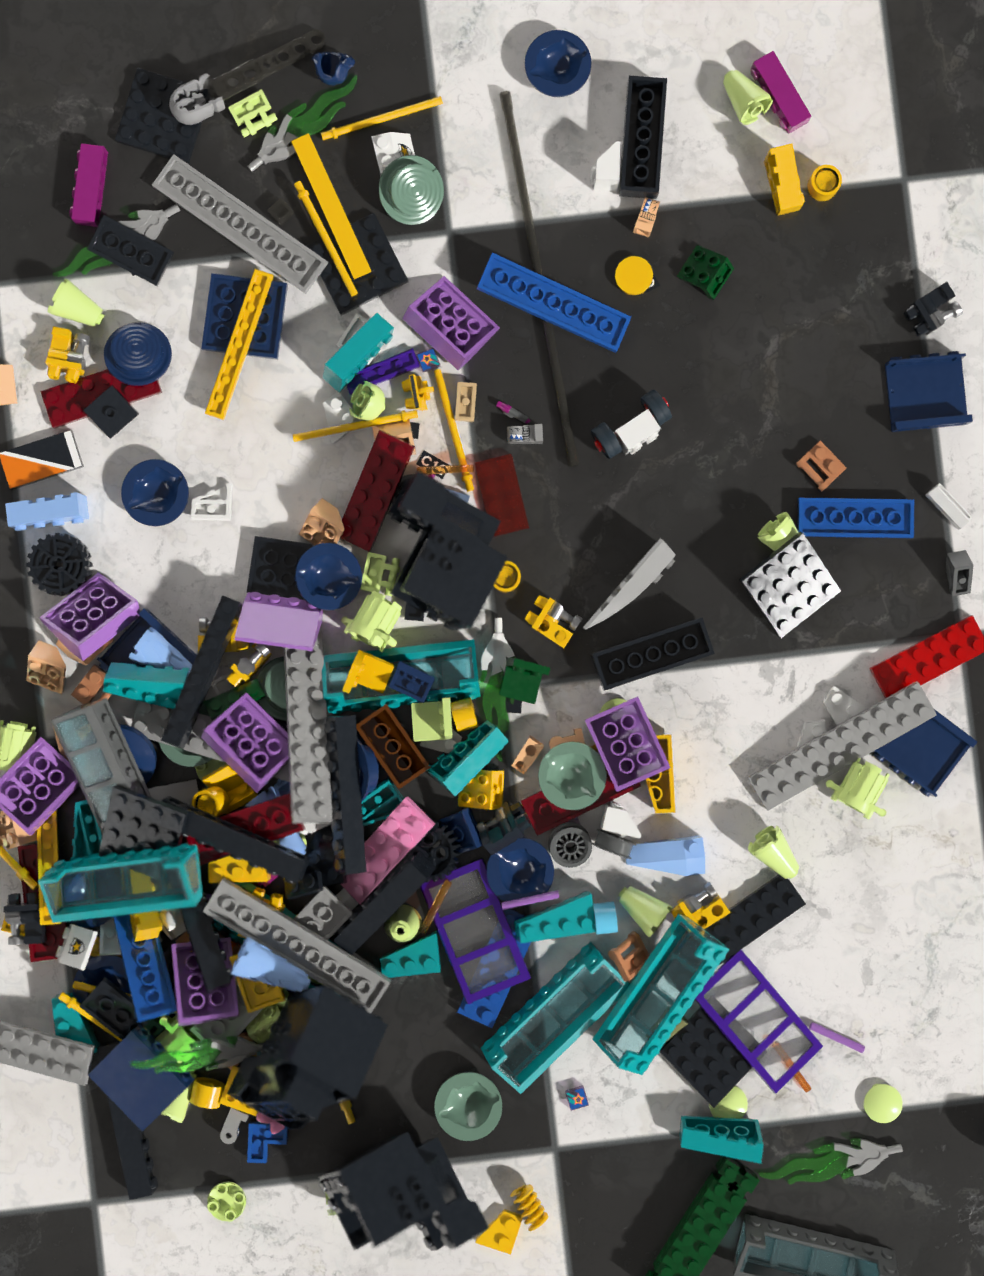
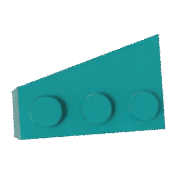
[361,777,404,826]
[71,800,103,861]
[380,930,441,978]
[51,993,101,1053]

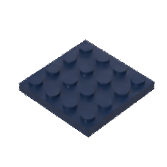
[201,273,288,360]

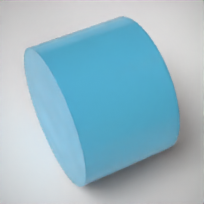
[593,901,618,935]

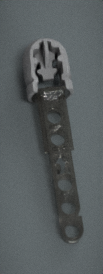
[169,30,325,125]

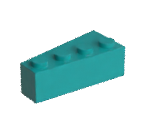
[323,313,394,393]
[103,662,189,710]
[427,720,509,796]
[514,891,596,944]
[679,1116,764,1164]

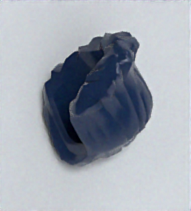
[312,51,355,86]

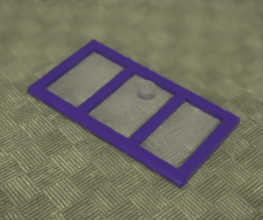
[420,859,531,1004]
[695,950,823,1094]

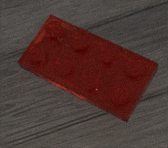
[474,454,529,537]

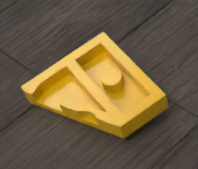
[475,1209,523,1255]

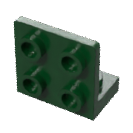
[677,245,734,300]
[499,658,550,704]

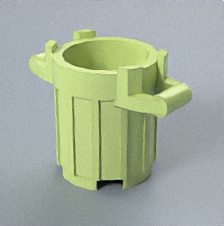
[341,591,402,652]
[0,720,36,771]
[826,758,890,820]
[155,1014,209,1066]

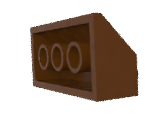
[356,704,431,790]

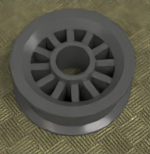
[548,822,592,868]
[591,829,637,859]

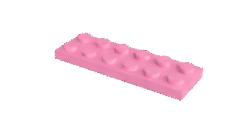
[341,797,435,904]

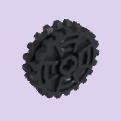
[26,533,93,596]

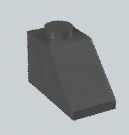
[946,550,974,597]

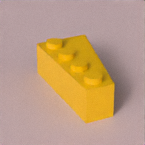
[646,734,676,813]
[121,866,162,942]

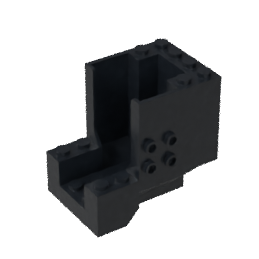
[388,471,508,631]
[227,985,388,1130]
[319,1132,489,1251]

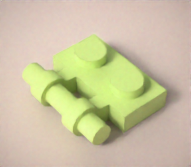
[228,89,278,137]
[360,552,400,597]

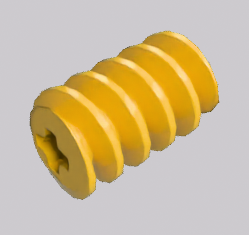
[510,1185,548,1231]

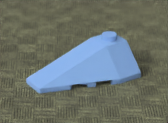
[626,835,705,876]

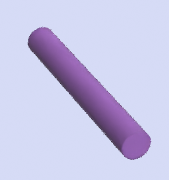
[501,890,560,910]
[809,1022,865,1053]

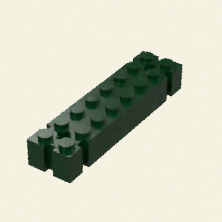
[645,1156,760,1276]

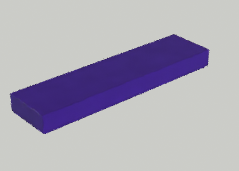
[346,348,420,395]

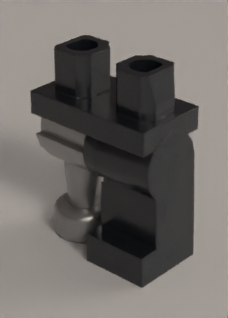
[904,282,963,337]
[476,802,531,855]
[3,892,47,945]

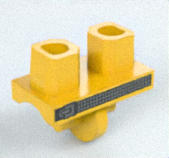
[401,374,434,411]

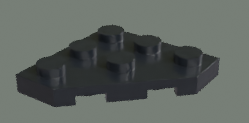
[304,826,347,887]

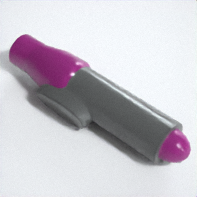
[496,401,530,423]

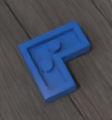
[247,1121,288,1163]

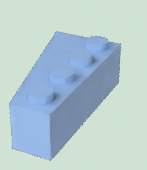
[5,492,89,531]

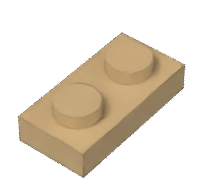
[455,382,477,422]

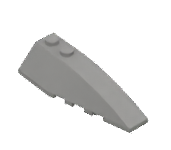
[582,538,676,630]

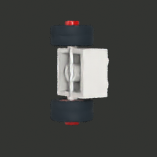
[591,389,672,459]

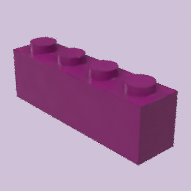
[751,51,812,134]
[70,143,108,227]

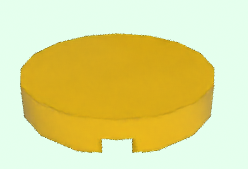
[615,256,653,295]

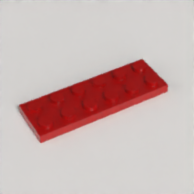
[869,615,984,699]

